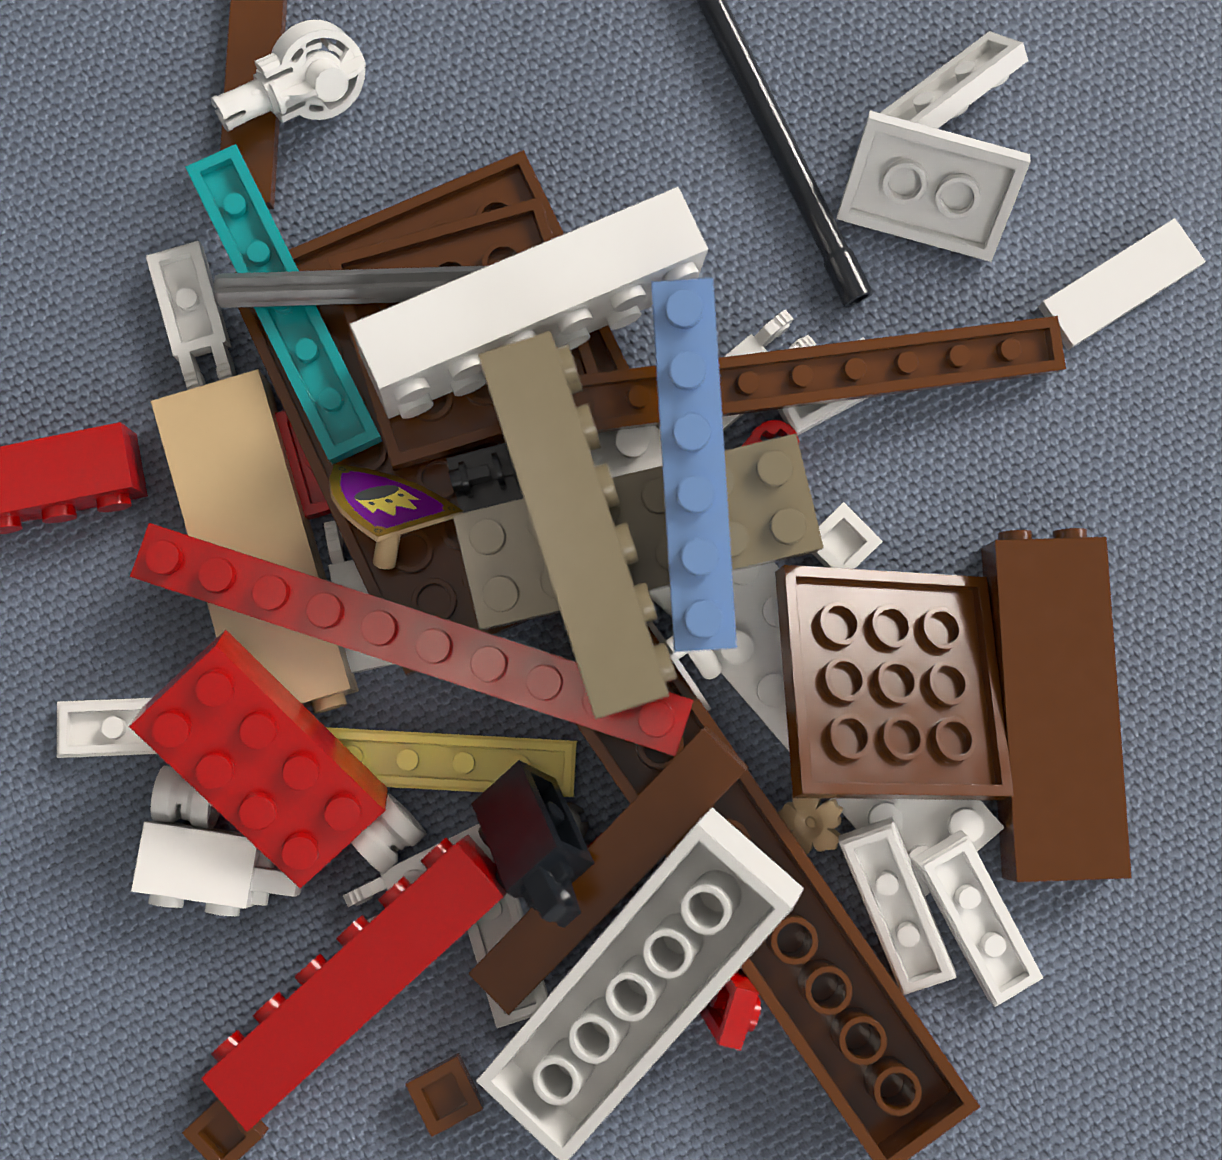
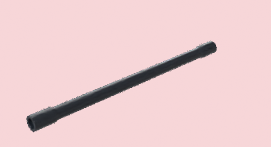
[696,0,873,308]

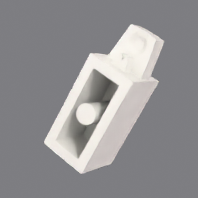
[131,821,301,916]

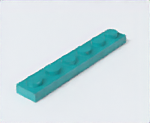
[185,144,382,465]

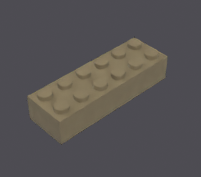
[478,330,677,719]
[453,434,824,630]

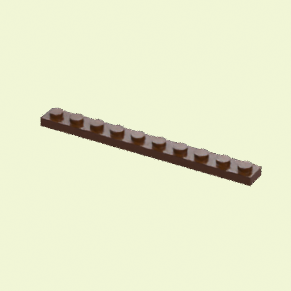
[572,316,1066,433]

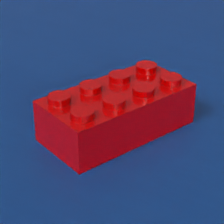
[129,630,388,888]

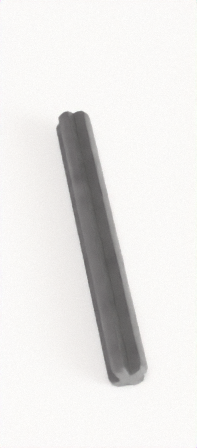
[213,266,488,308]

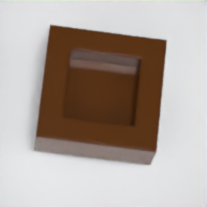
[405,1053,485,1137]
[182,1098,269,1160]

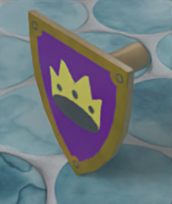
[329,464,463,570]

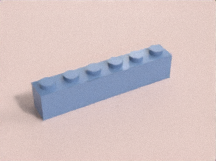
[651,278,737,652]

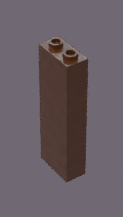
[981,528,1132,882]

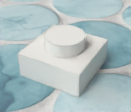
[812,502,883,569]

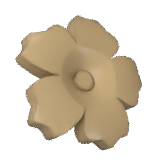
[777,798,843,855]

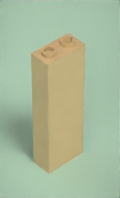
[151,369,359,714]

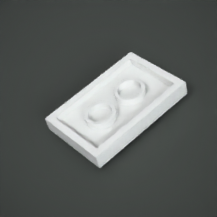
[837,111,1030,262]

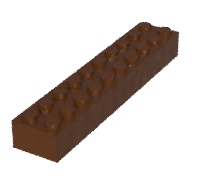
[576,623,980,1160]

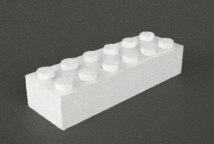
[350,187,708,419]
[476,808,803,1160]

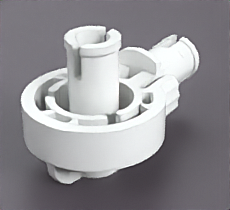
[211,20,366,132]

